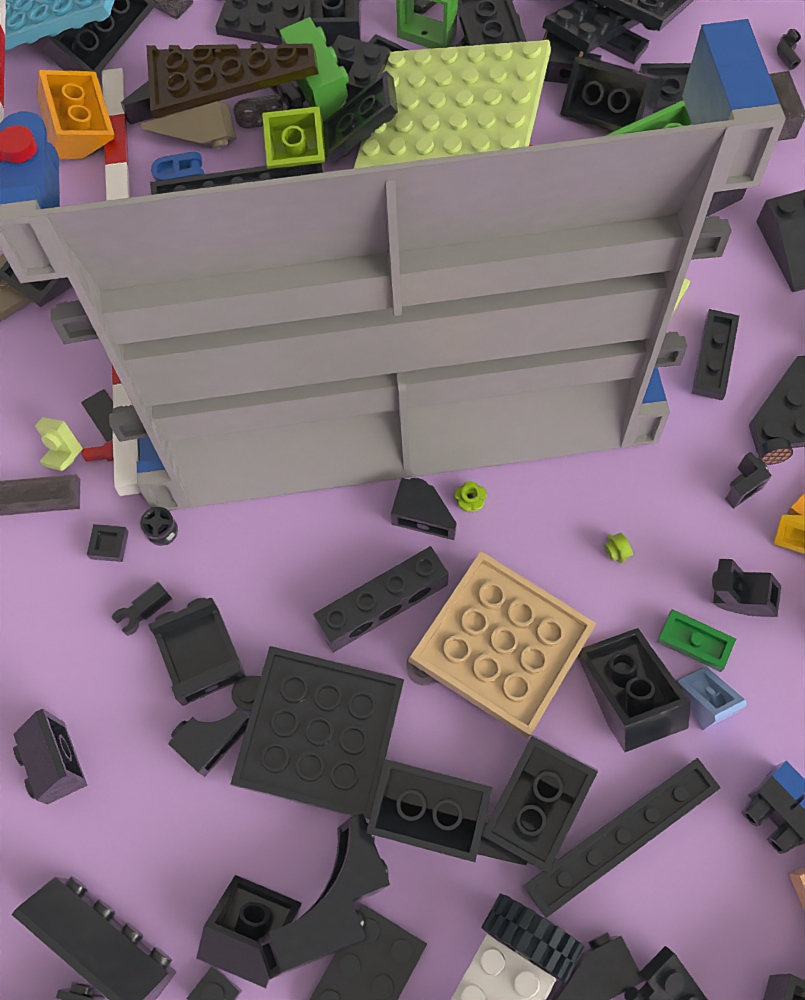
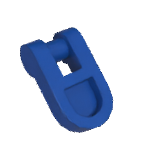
[151,151,204,181]

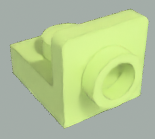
[35,417,83,471]

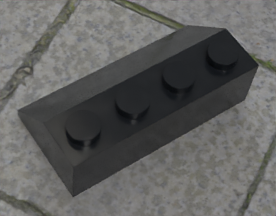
[43,0,156,76]
[11,876,176,1000]

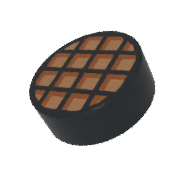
[758,438,793,465]

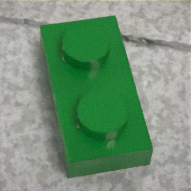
[657,609,736,672]

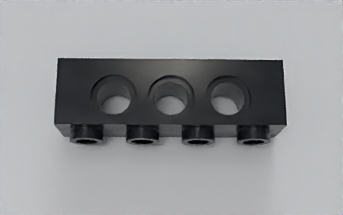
[313,546,449,653]

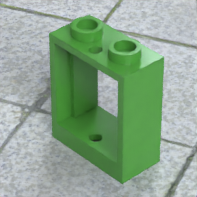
[396,0,458,49]

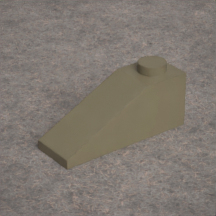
[141,101,237,149]

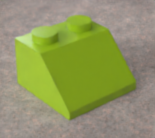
[262,106,325,169]

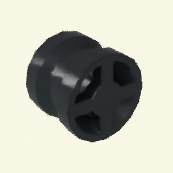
[140,506,178,546]

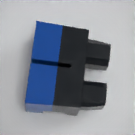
[741,760,805,854]

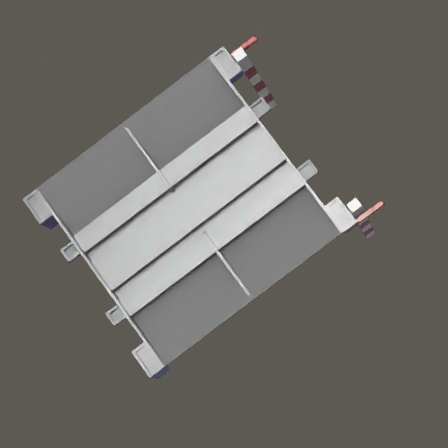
[0,0,786,511]

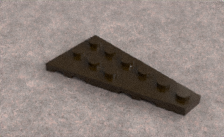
[146,43,319,118]

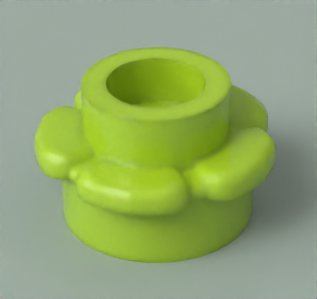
[455,481,487,512]
[604,532,633,564]

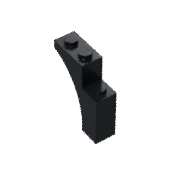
[257,813,390,980]

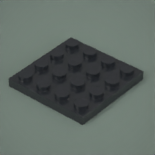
[230,646,404,820]

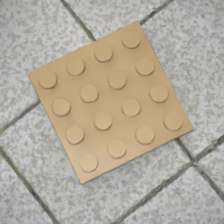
[408,551,597,739]

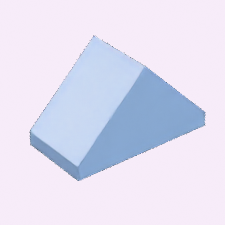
[677,666,747,730]

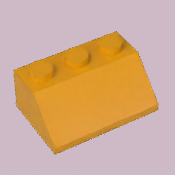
[37,70,114,159]

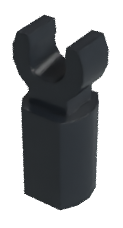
[112,581,172,636]

